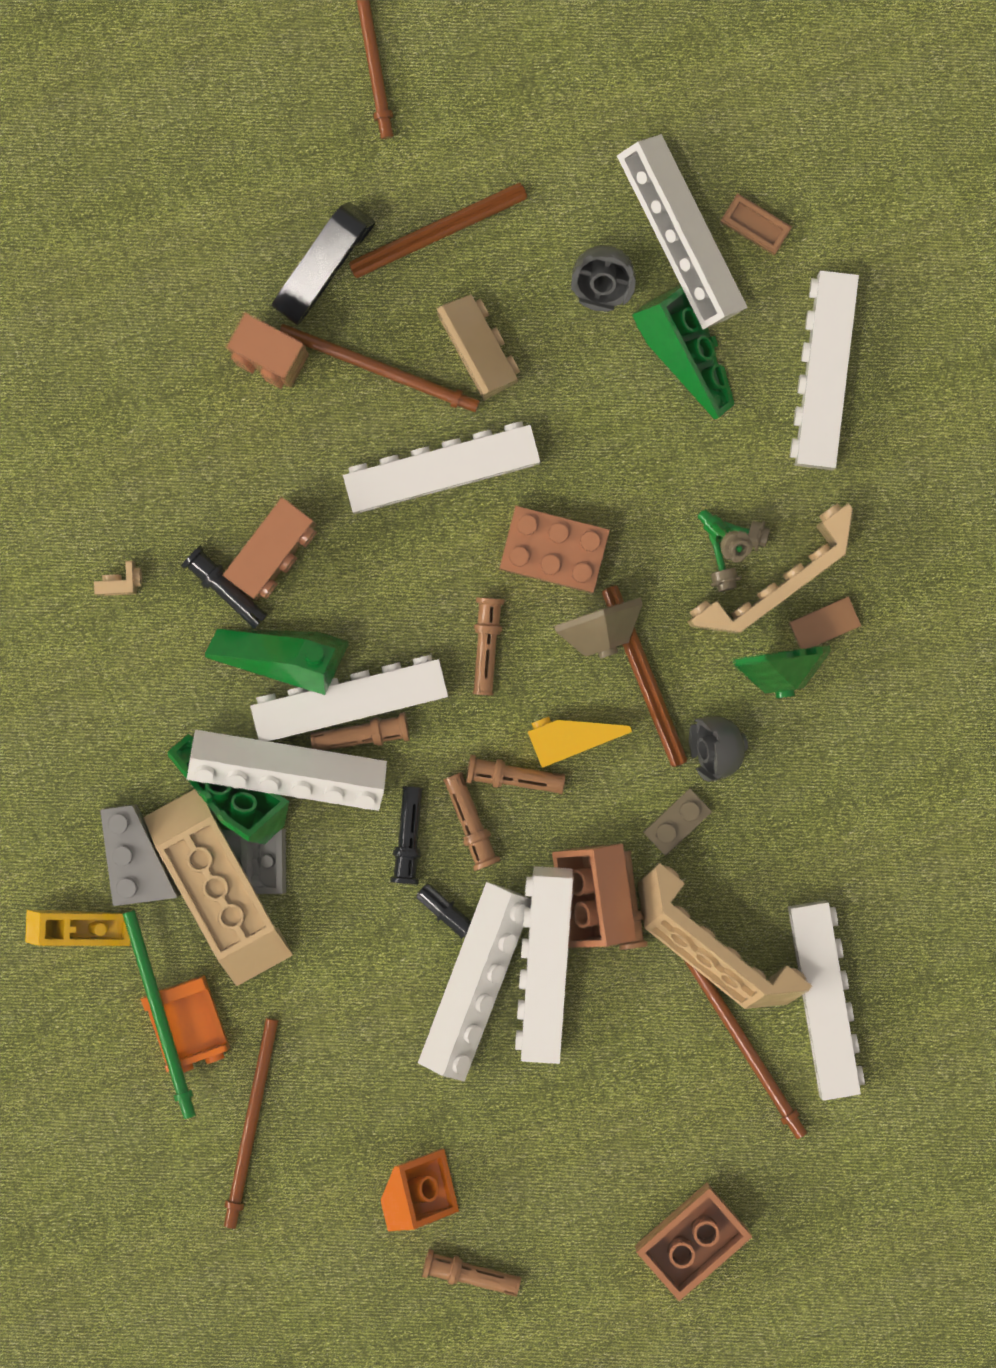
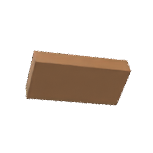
[720,193,792,256]
[789,596,861,649]

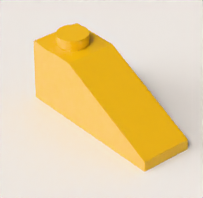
[527,716,632,768]
[25,910,130,946]

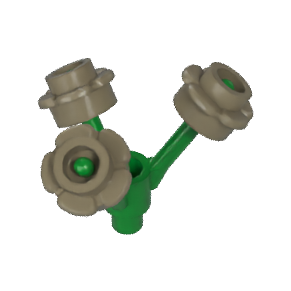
[697,509,770,592]

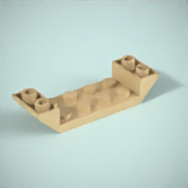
[687,503,852,634]
[143,789,293,986]
[637,863,812,1009]

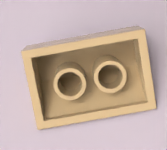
[437,294,520,401]

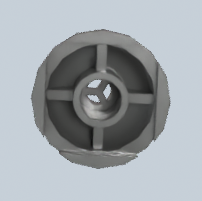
[571,245,636,312]
[689,716,748,782]

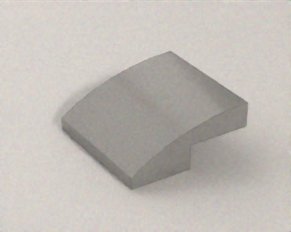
[222,829,286,894]

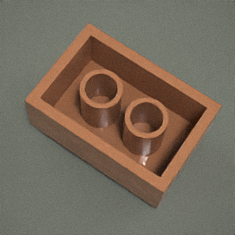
[226,313,309,389]
[223,497,317,601]
[499,506,610,594]
[552,844,636,948]
[635,1182,752,1301]

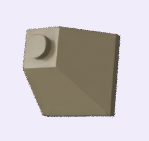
[554,597,643,659]

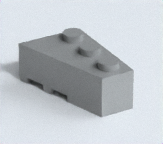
[100,804,181,906]

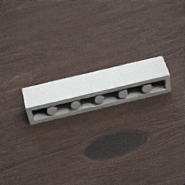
[617,134,748,329]
[790,270,859,470]
[343,421,540,514]
[250,655,449,741]
[187,730,387,811]
[515,866,573,1064]
[418,882,531,1081]
[788,900,865,1100]

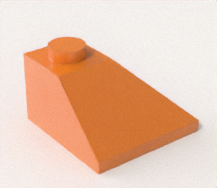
[381,1149,459,1231]

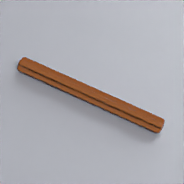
[349,183,527,278]
[602,585,687,767]

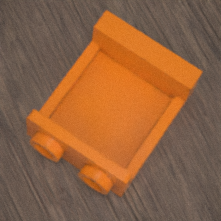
[141,975,230,1073]

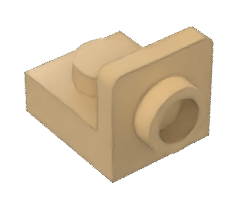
[94,560,142,596]

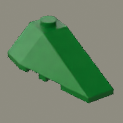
[632,284,735,419]
[205,629,349,695]
[733,645,831,698]
[167,734,289,844]

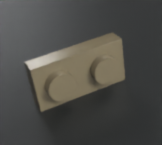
[643,788,712,856]

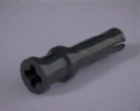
[181,545,268,629]
[390,786,423,885]

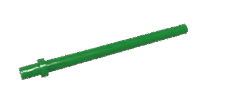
[122,910,196,1119]

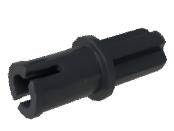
[416,884,471,939]

